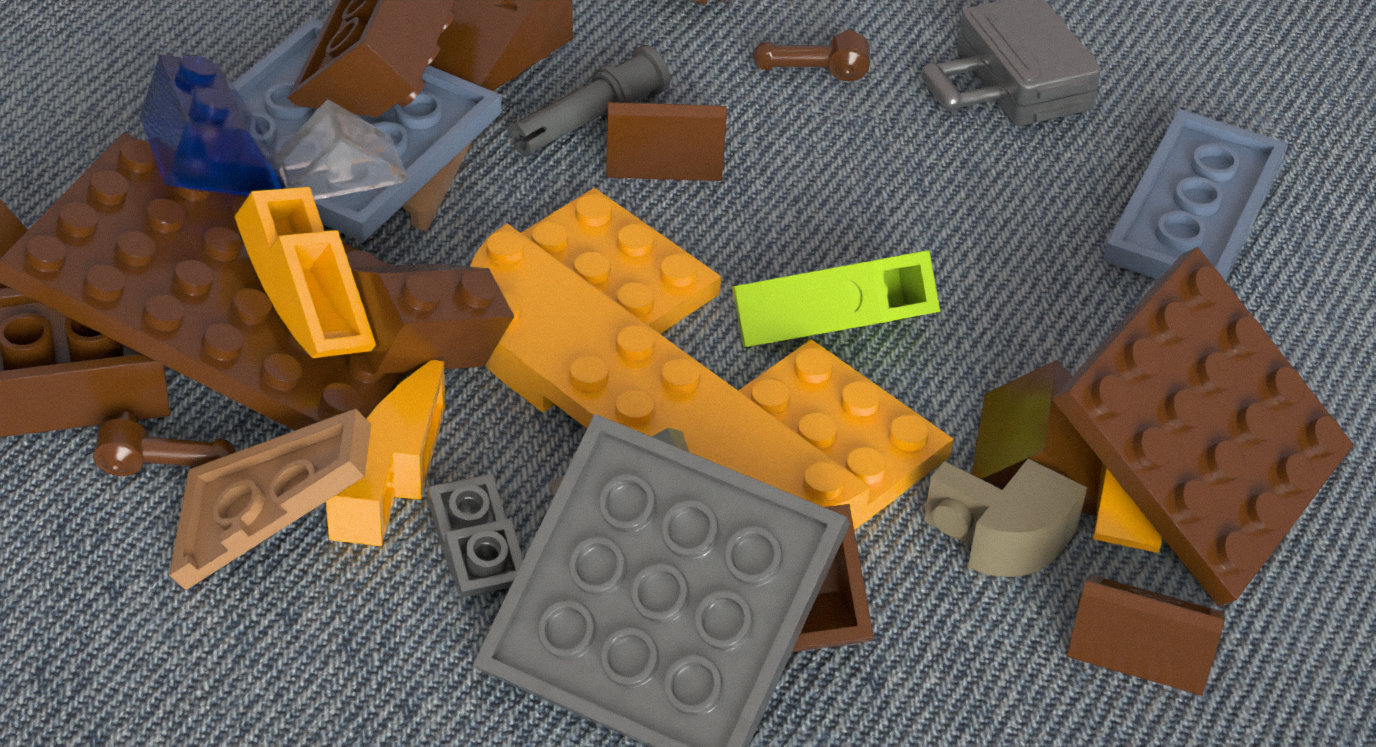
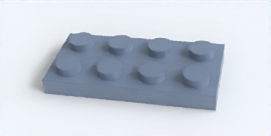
[1103,109,1288,282]

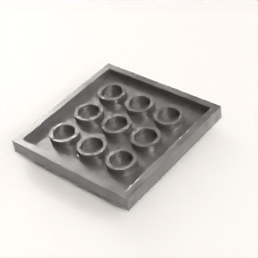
[473,414,850,747]

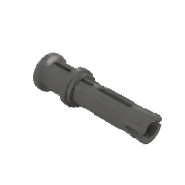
[508,45,670,157]

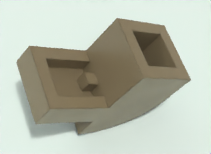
[924,459,1087,577]

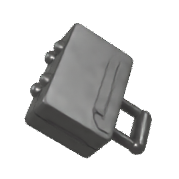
[921,0,1101,126]

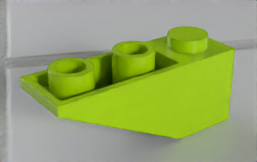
[732,250,941,347]

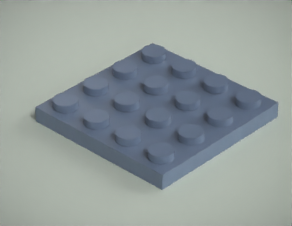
[167,18,502,242]

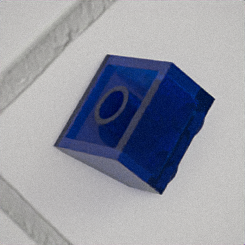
[139,54,287,196]

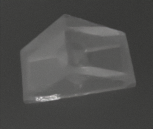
[272,99,407,200]

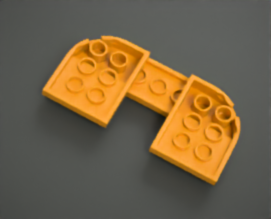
[470,188,954,529]

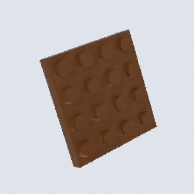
[1052,246,1354,607]

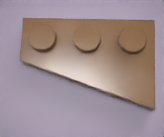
[169,409,371,590]

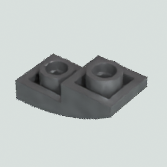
[427,474,523,598]

